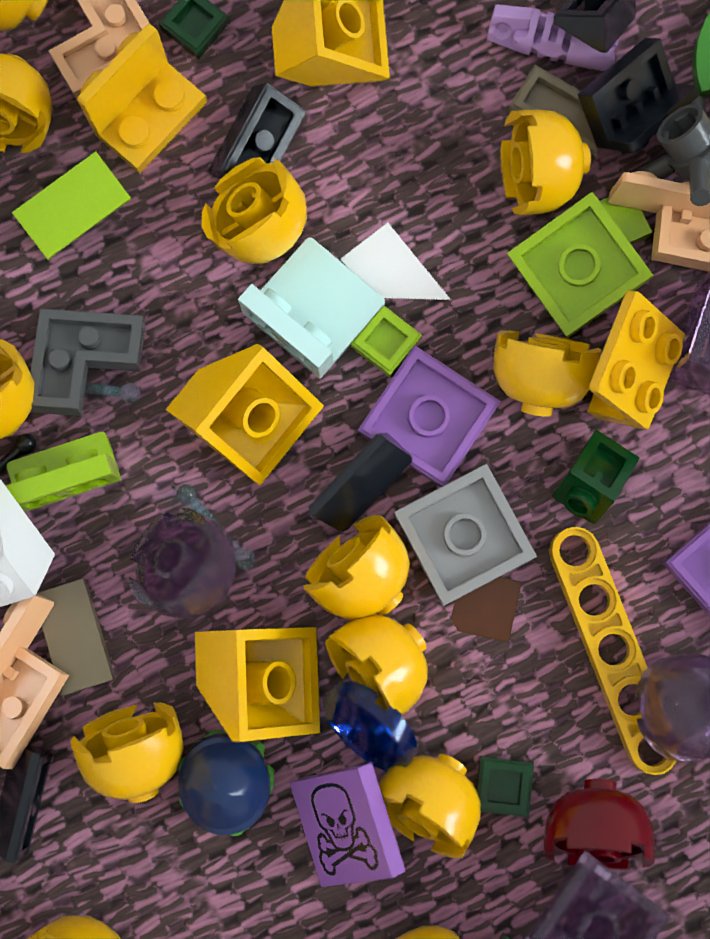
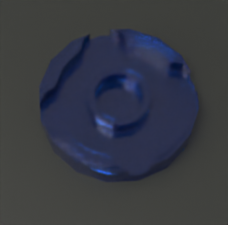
[322,681,418,772]

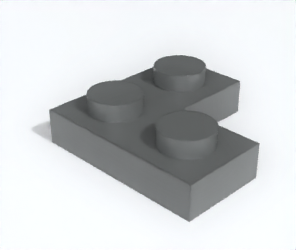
[30,309,146,416]

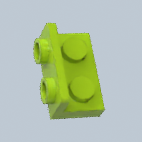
[6,432,122,512]

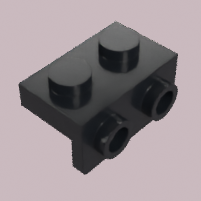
[577,38,698,153]

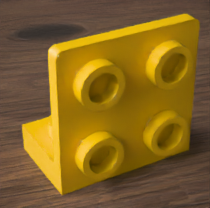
[77,23,207,174]
[587,290,685,430]

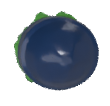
[178,729,275,836]

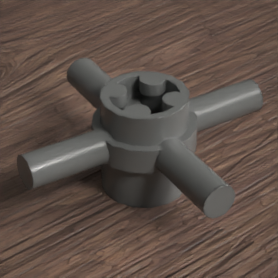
[631,95,710,206]

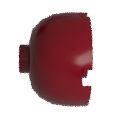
[543,779,655,870]

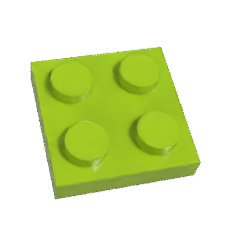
[507,192,653,338]

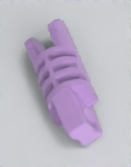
[487,5,619,71]

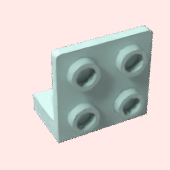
[238,237,385,379]

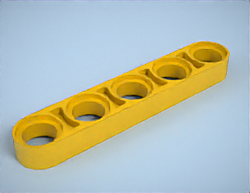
[549,527,679,775]

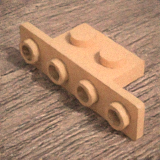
[608,171,710,272]
[0,594,69,770]

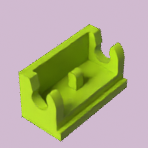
[12,151,131,261]

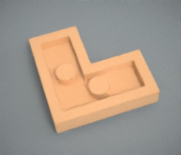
[49,0,149,99]

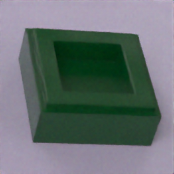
[158,0,230,60]
[476,756,534,817]

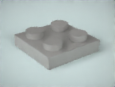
[394,464,537,607]

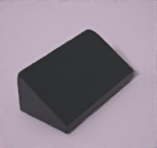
[554,0,636,53]
[207,83,306,179]
[308,432,413,532]
[0,744,53,863]

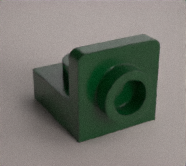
[552,429,640,524]

